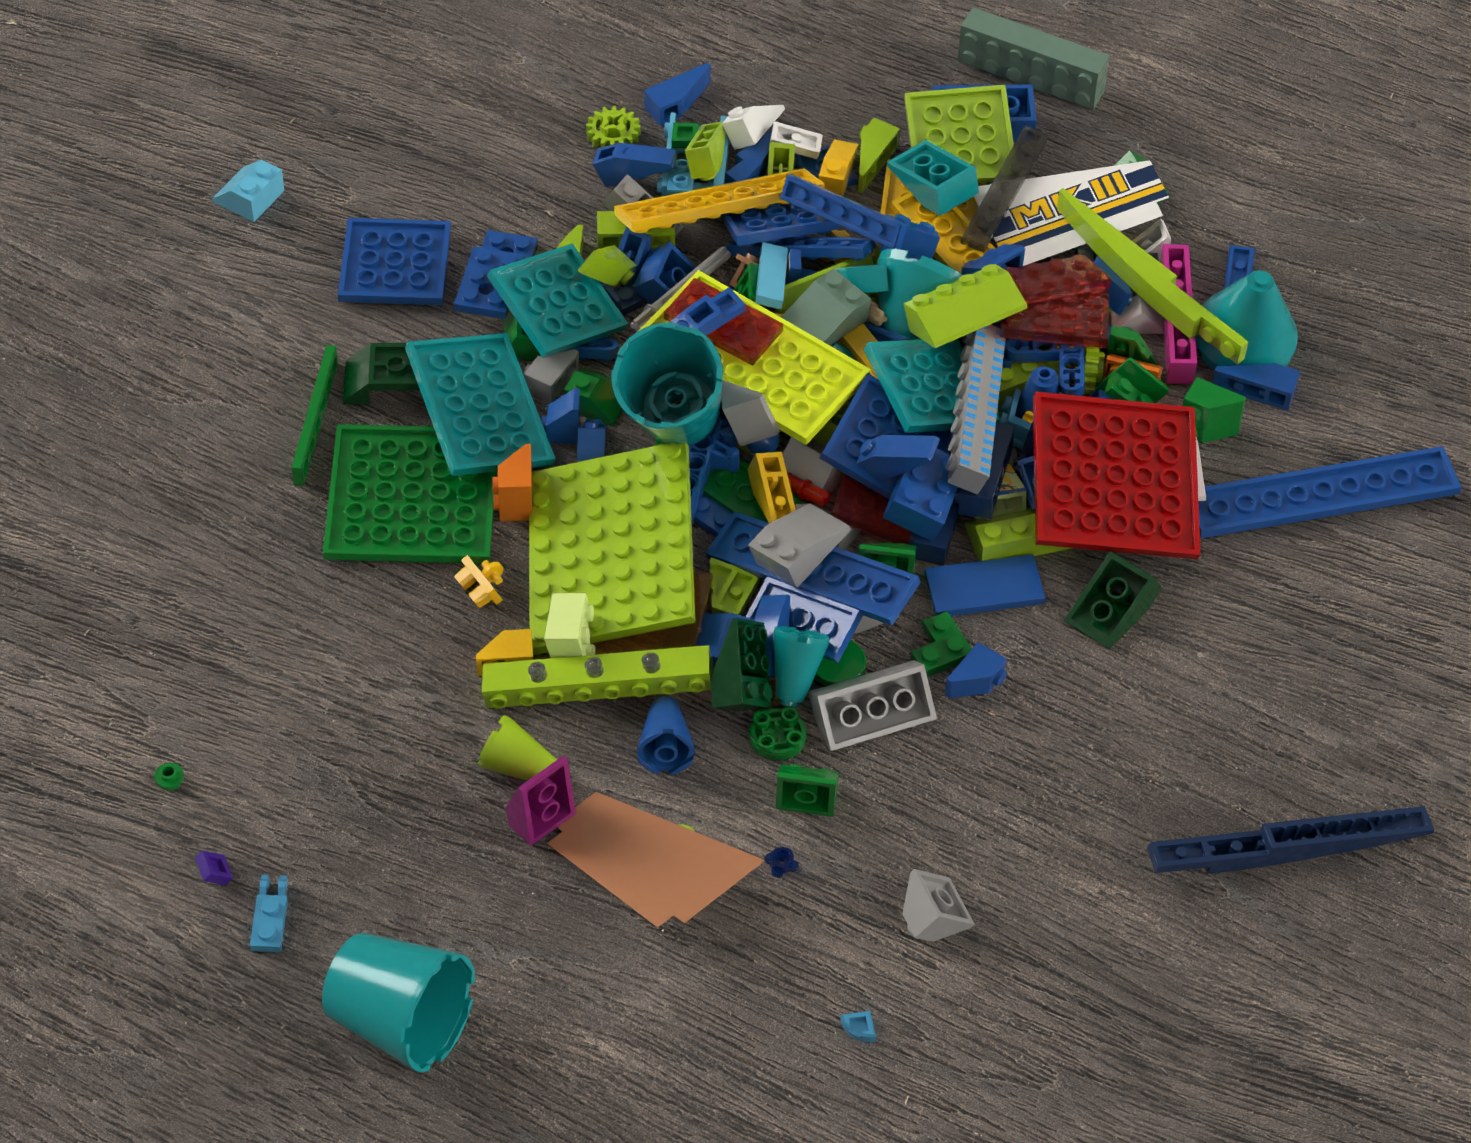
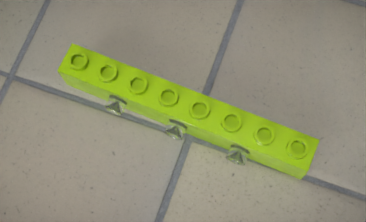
[482,645,713,709]

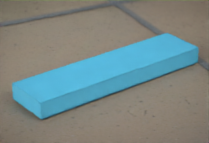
[755,242,788,309]

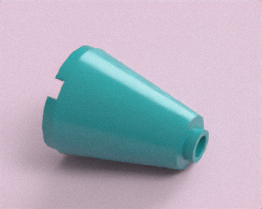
[773,626,829,707]

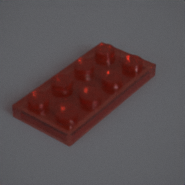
[1005,254,1112,304]
[664,278,783,366]

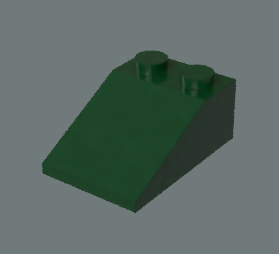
[1064,551,1162,649]

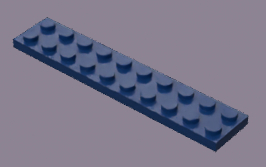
[1198,446,1462,538]

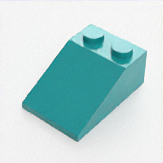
[887,140,979,216]

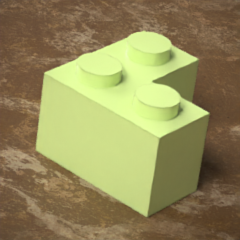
[544,593,595,658]

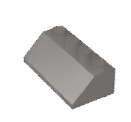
[808,660,937,751]

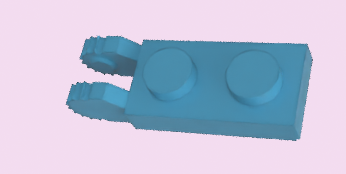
[250,875,288,952]

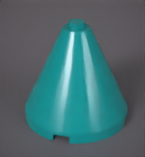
[876,249,962,340]
[1195,270,1298,370]

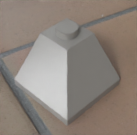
[902,869,975,942]

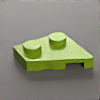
[709,557,760,615]

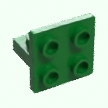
[1095,358,1169,403]

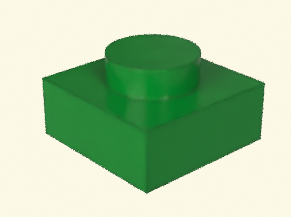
[671,123,699,148]

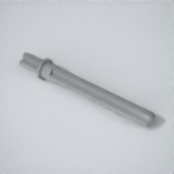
[630,246,731,332]

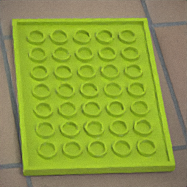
[529,443,695,655]

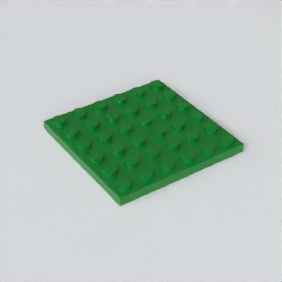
[323,424,497,563]

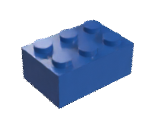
[882,448,958,541]

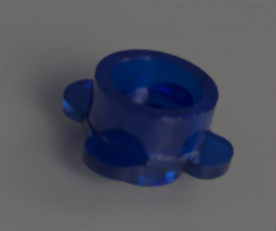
[765,847,799,878]

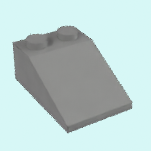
[748,503,851,588]

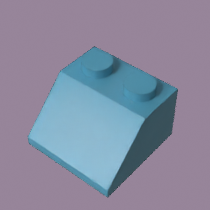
[212,160,284,222]

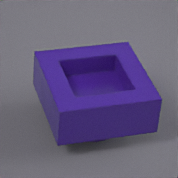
[195,850,233,885]

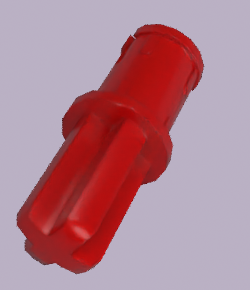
[787,472,831,507]

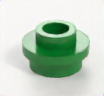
[154,763,184,791]

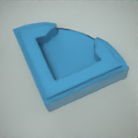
[840,1011,876,1043]

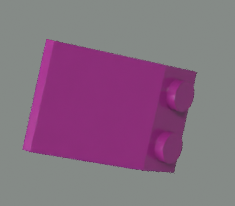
[506,755,576,846]

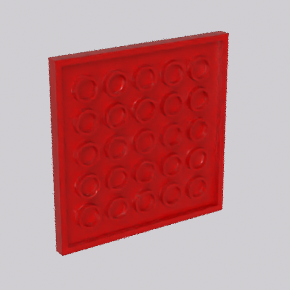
[1033,392,1201,560]

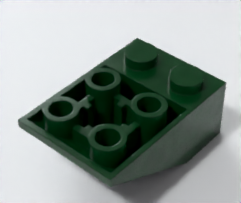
[710,618,772,712]

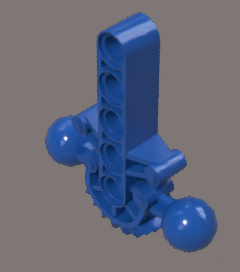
[689,402,780,522]

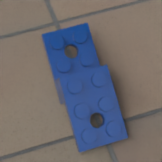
[454,230,538,319]

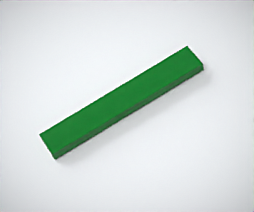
[291,345,339,486]

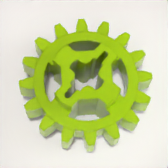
[586,106,641,148]
[1074,337,1105,395]

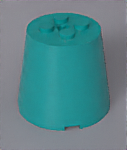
[611,322,723,445]
[322,933,475,1072]

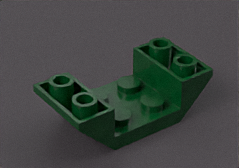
[343,343,425,405]

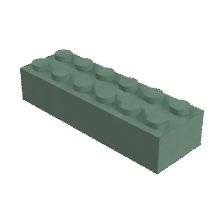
[957,7,1110,109]

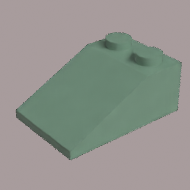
[781,269,871,345]

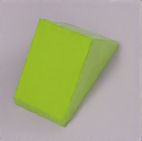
[768,142,795,175]

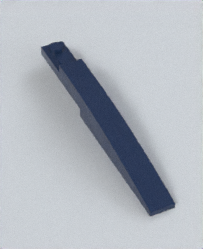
[1147,806,1434,874]

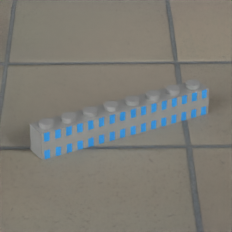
[946,325,1006,495]

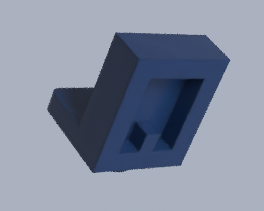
[603,283,644,316]

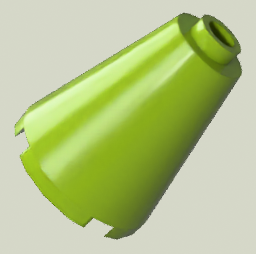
[477,715,558,781]

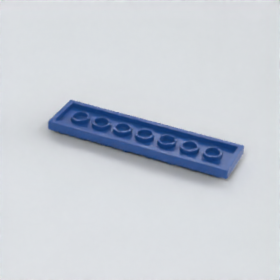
[706,511,921,626]

